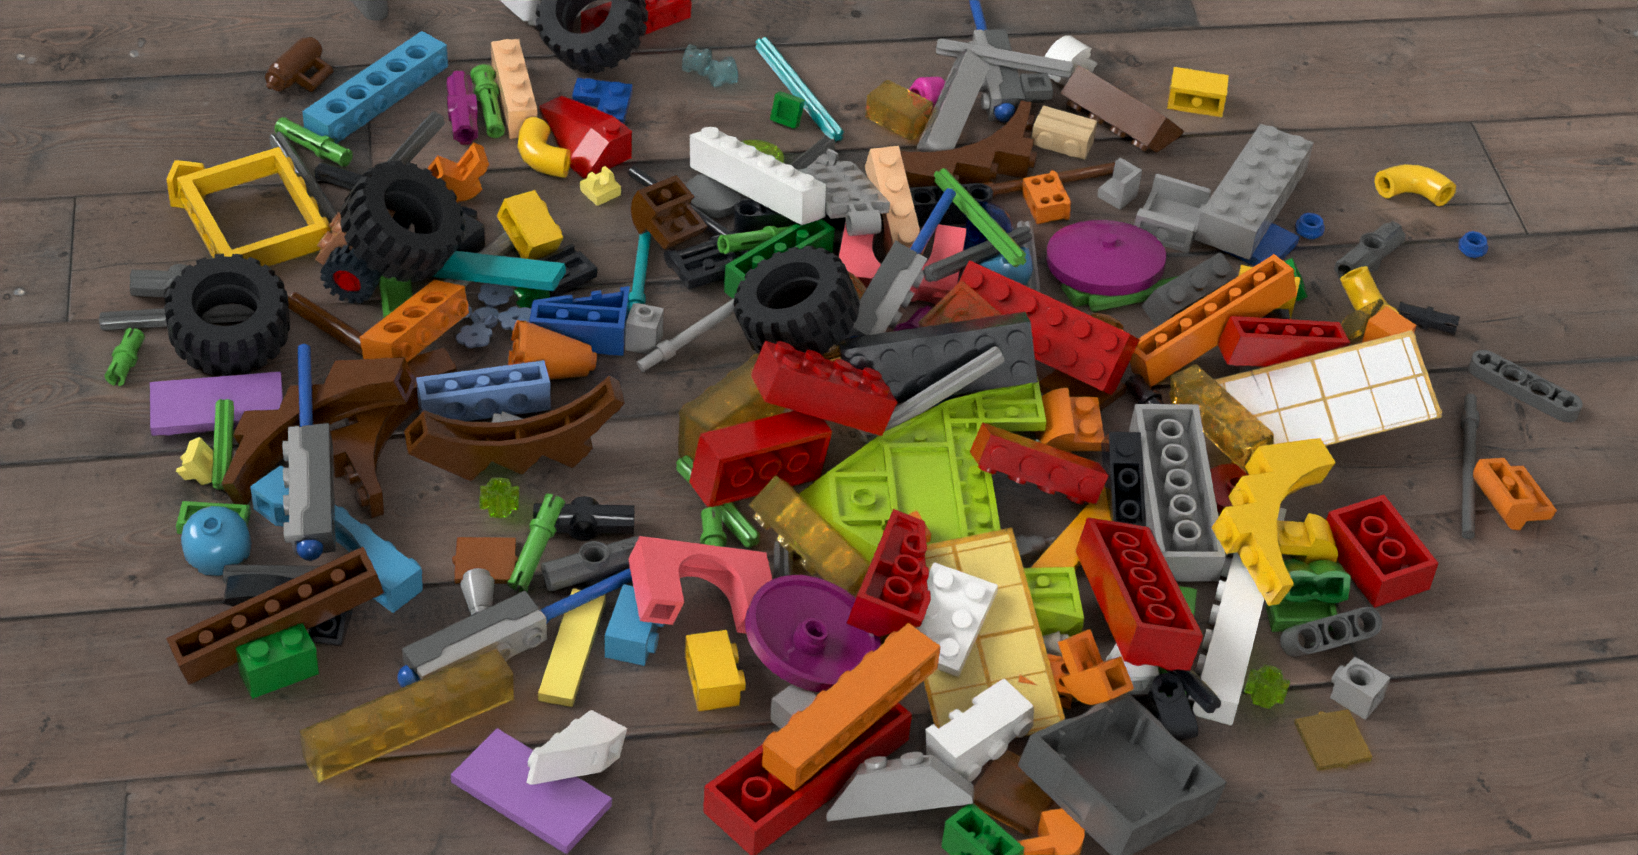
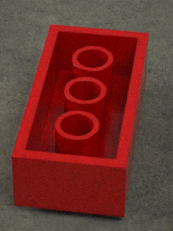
[751,341,897,436]
[689,410,832,508]

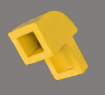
[1277,513,1338,564]

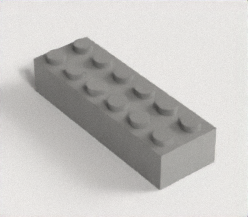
[1194,124,1314,260]
[1129,404,1226,581]

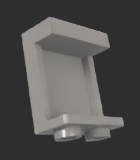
[1134,174,1211,253]

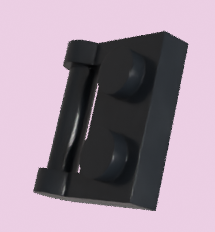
[664,234,738,290]

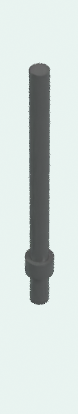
[1460,394,1480,539]

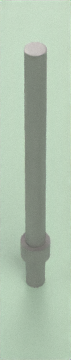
[637,299,734,372]

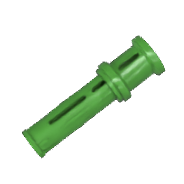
[470,64,505,138]

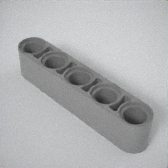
[917,48,990,152]

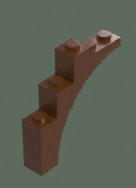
[900,101,1038,188]
[331,347,457,518]
[221,357,416,505]
[404,376,625,481]

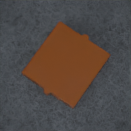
[452,537,519,584]

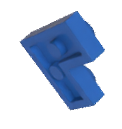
[572,78,633,124]

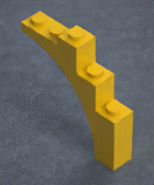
[1211,438,1336,606]

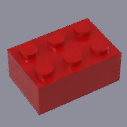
[1326,494,1439,608]

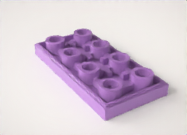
[150,371,283,436]
[451,728,612,854]

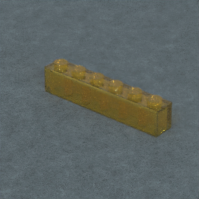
[299,648,514,783]

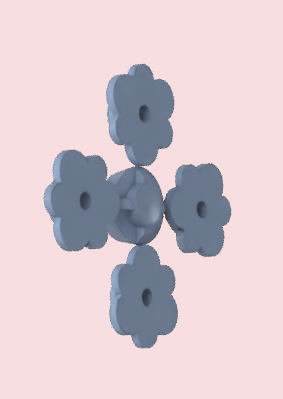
[456,283,531,348]

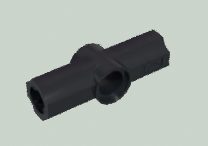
[533,496,635,541]

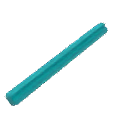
[755,37,844,142]

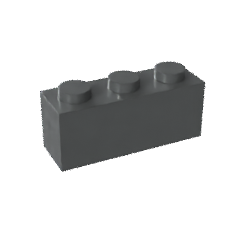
[1142,252,1238,327]

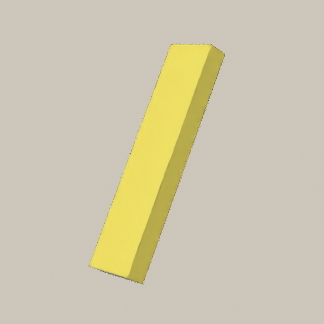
[538,589,606,707]

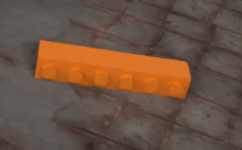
[1130,254,1297,387]
[762,623,941,791]

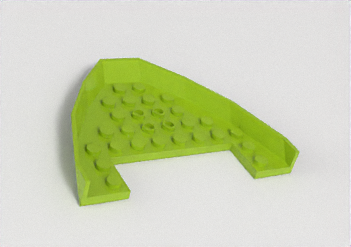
[793,377,1084,637]

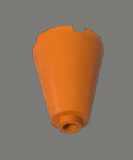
[508,320,597,380]

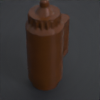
[265,37,334,92]

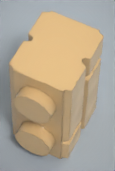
[1032,106,1097,160]

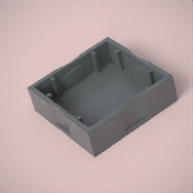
[1018,692,1227,855]

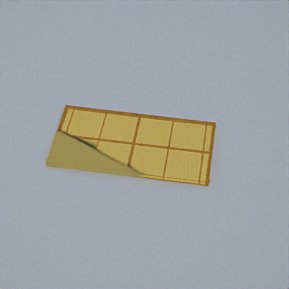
[923,528,1065,738]

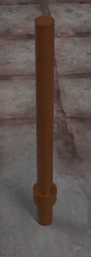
[980,162,1115,199]

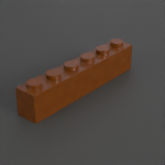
[166,547,384,685]

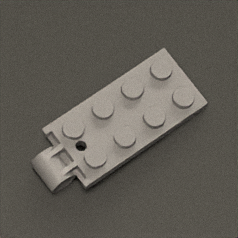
[799,161,890,236]

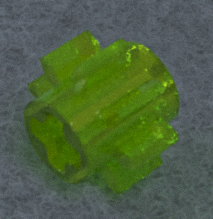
[479,477,519,518]
[1244,665,1290,709]

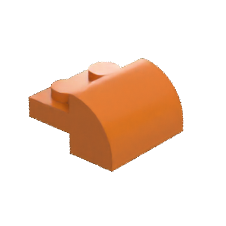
[1035,388,1105,453]
[1473,458,1557,530]

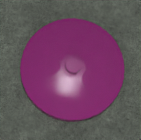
[1046,220,1166,296]
[745,575,881,692]

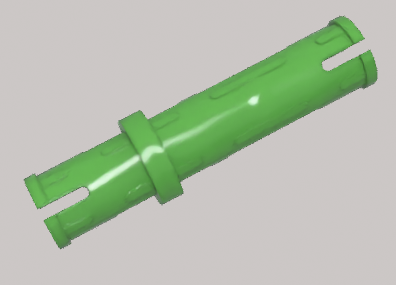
[275,117,353,167]
[717,225,793,254]
[507,493,565,592]

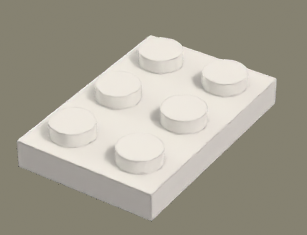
[916,562,998,677]

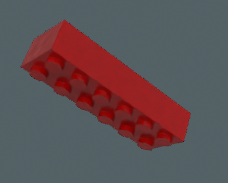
[943,260,1140,395]
[1075,517,1203,671]
[703,702,912,855]

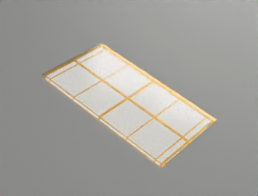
[1211,330,1442,466]

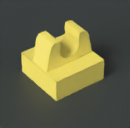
[580,166,621,206]
[176,437,213,485]

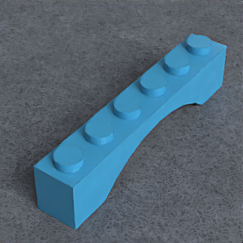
[250,465,423,613]

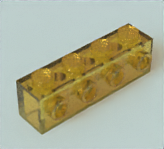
[1169,364,1274,474]
[749,476,870,596]

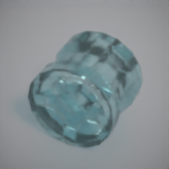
[682,44,713,76]
[707,56,738,88]

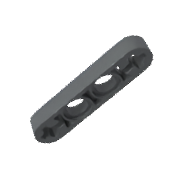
[1469,350,1583,422]

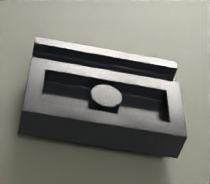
[537,244,597,298]

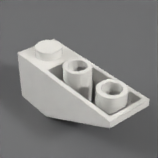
[527,710,627,785]

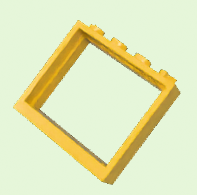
[177,147,331,266]

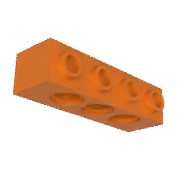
[360,280,469,362]

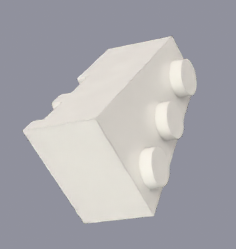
[925,678,1034,782]

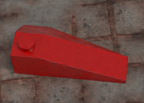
[539,96,632,179]
[846,509,931,637]

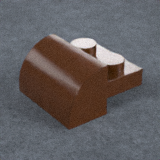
[631,175,708,250]

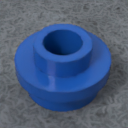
[1295,213,1325,239]
[1458,231,1488,258]

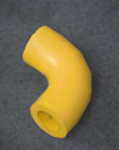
[517,117,571,178]
[1374,164,1456,206]
[1340,266,1399,325]

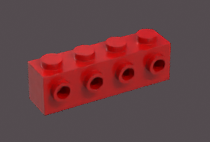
[581,0,691,34]
[1217,316,1350,367]
[970,422,1109,505]

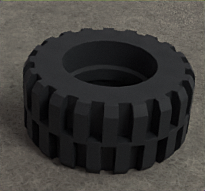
[535,0,648,73]
[340,161,465,282]
[733,246,860,355]
[164,253,290,376]

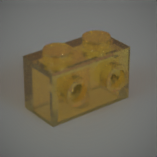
[865,79,933,141]

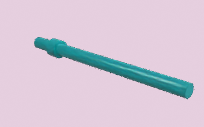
[629,232,651,313]

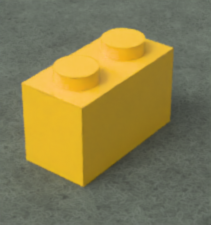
[1167,67,1229,117]
[497,190,564,260]
[685,630,746,711]

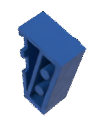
[529,286,630,356]

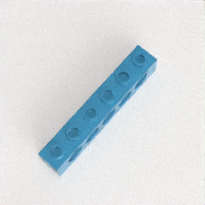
[302,31,448,144]

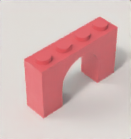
[839,221,967,306]
[628,536,773,633]

